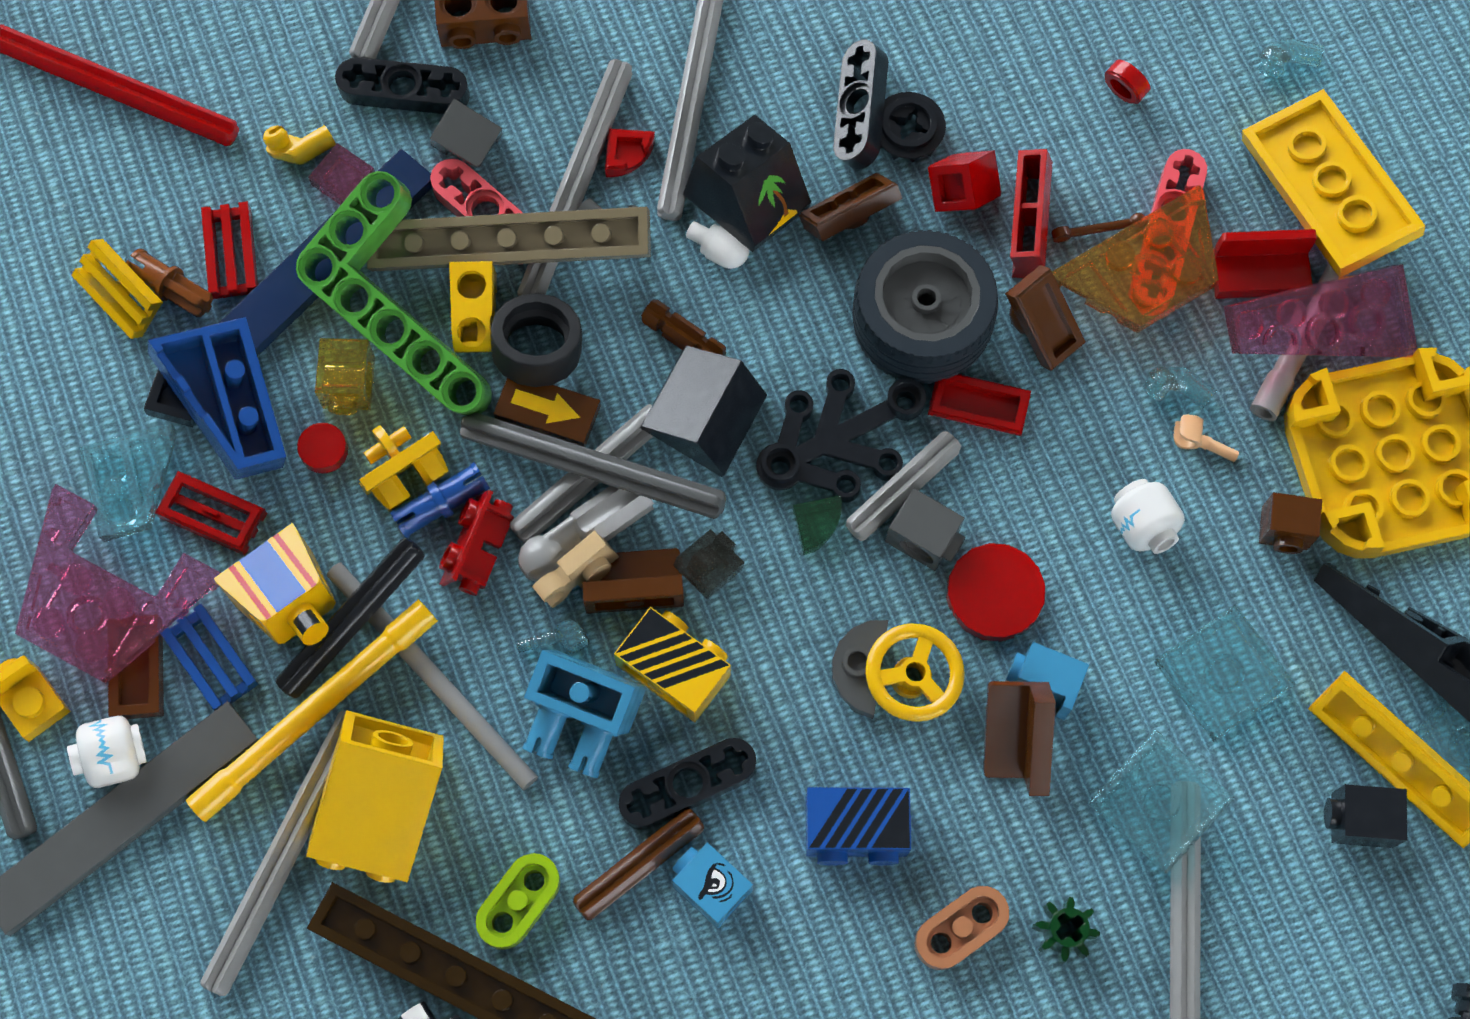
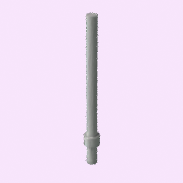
[326,562,538,791]

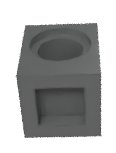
[885,488,966,571]

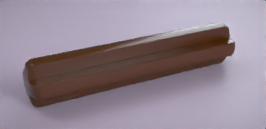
[573,808,704,920]

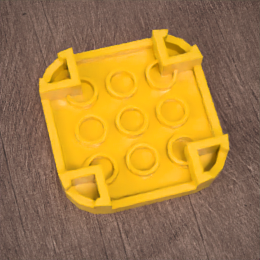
[1283,348,1470,559]

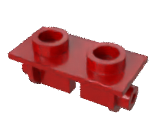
[439,490,514,596]

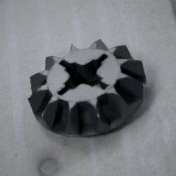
[880,92,946,163]

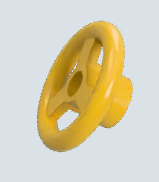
[866,623,965,722]

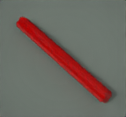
[0,24,239,146]

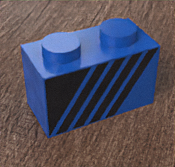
[805,787,911,866]

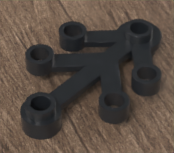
[756,369,926,503]

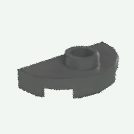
[831,620,889,719]

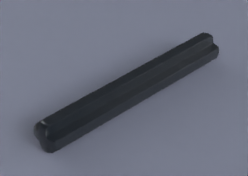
[276,538,425,698]

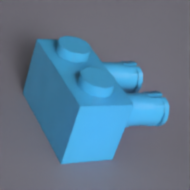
[522,650,647,778]

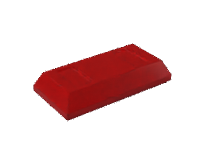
[928,374,1031,436]

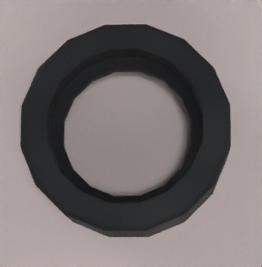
[490,293,582,387]

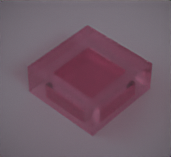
[308,143,375,205]

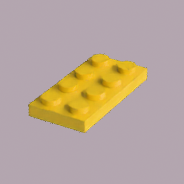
[1242,89,1425,278]

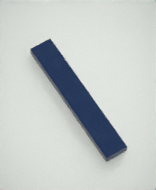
[219,149,432,357]

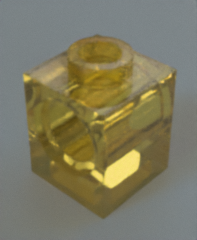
[315,338,375,416]

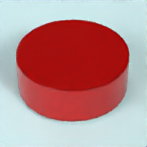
[1104,59,1151,104]
[297,423,348,474]

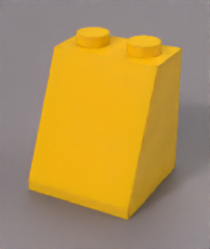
[306,710,444,883]

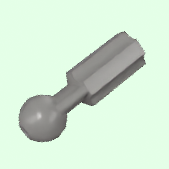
[518,486,654,582]

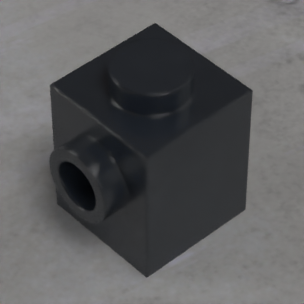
[1324,784,1407,848]

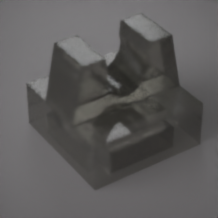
[673,529,745,599]

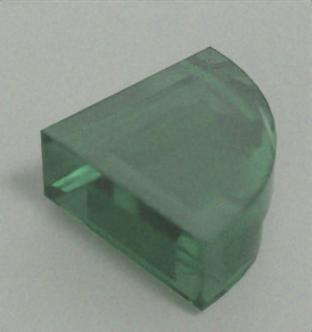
[793,495,842,555]

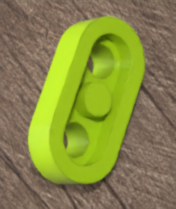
[476,853,560,950]

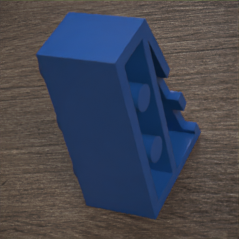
[148,317,286,480]

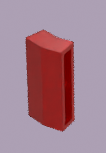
[1010,149,1053,279]

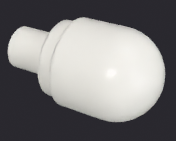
[686,221,749,269]

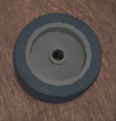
[852,230,998,384]

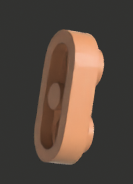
[914,886,1009,970]

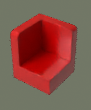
[928,150,1001,212]

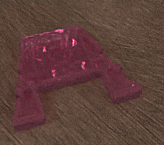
[15,484,221,684]

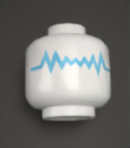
[1111,479,1185,554]
[67,716,147,788]

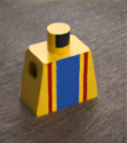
[214,523,336,645]

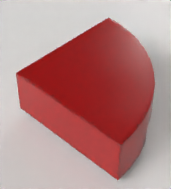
[605,129,655,177]

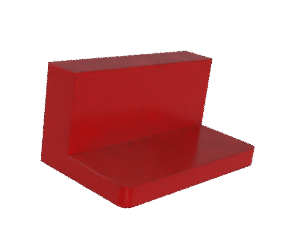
[1210,229,1317,299]

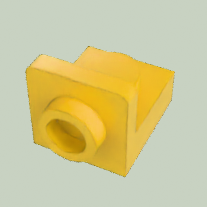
[0,655,71,742]

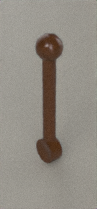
[1051,213,1147,243]

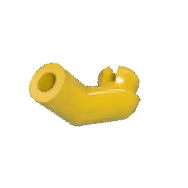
[263,125,336,165]

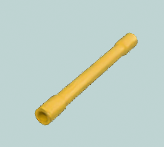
[186,599,438,822]

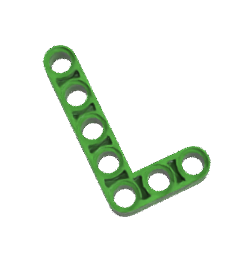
[296,171,492,416]

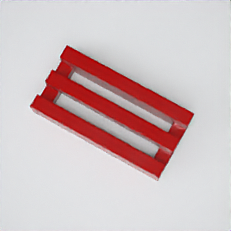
[201,201,258,299]
[155,471,268,556]

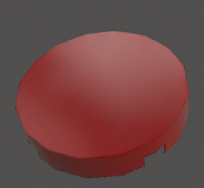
[946,543,1045,642]

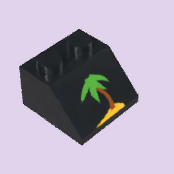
[683,115,811,252]

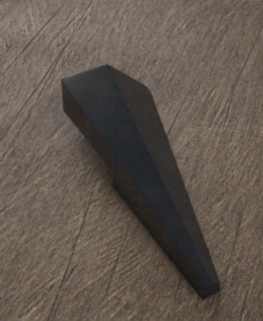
[1314,563,1470,722]

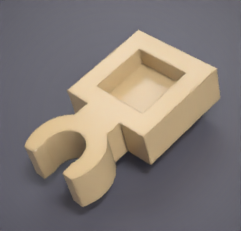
[532,530,619,608]

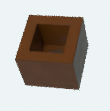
[1259,492,1322,554]

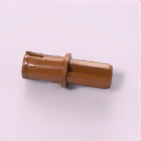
[126,248,213,317]

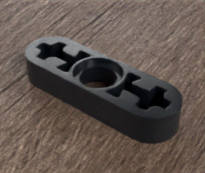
[833,39,889,170]
[335,57,470,114]
[619,738,756,830]

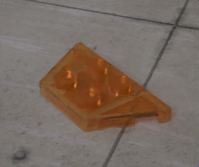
[1052,185,1219,333]

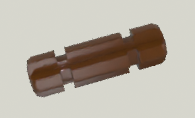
[641,299,726,356]

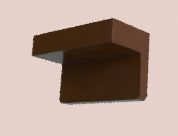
[582,548,684,614]
[983,681,1056,796]

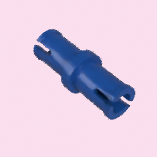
[390,462,490,538]

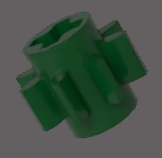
[1032,897,1100,964]

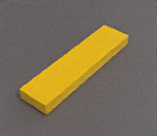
[1308,671,1470,849]

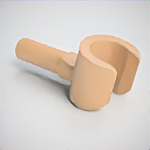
[1174,414,1239,462]

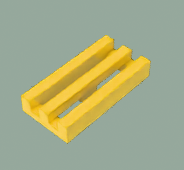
[71,239,163,339]

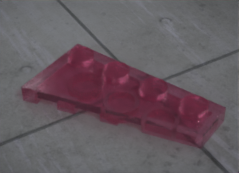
[1223,264,1418,357]

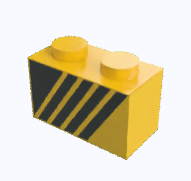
[614,607,731,723]

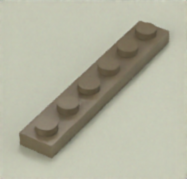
[367,207,651,272]

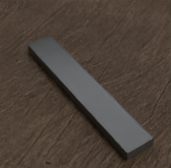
[0,701,259,937]

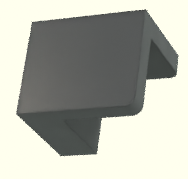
[430,99,502,168]

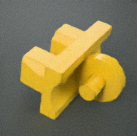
[359,425,449,512]

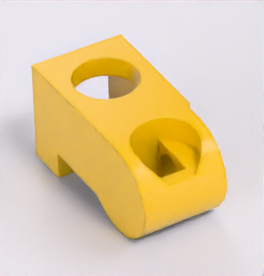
[449,261,497,353]

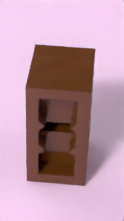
[434,0,532,49]

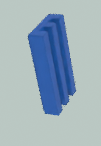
[160,604,259,711]

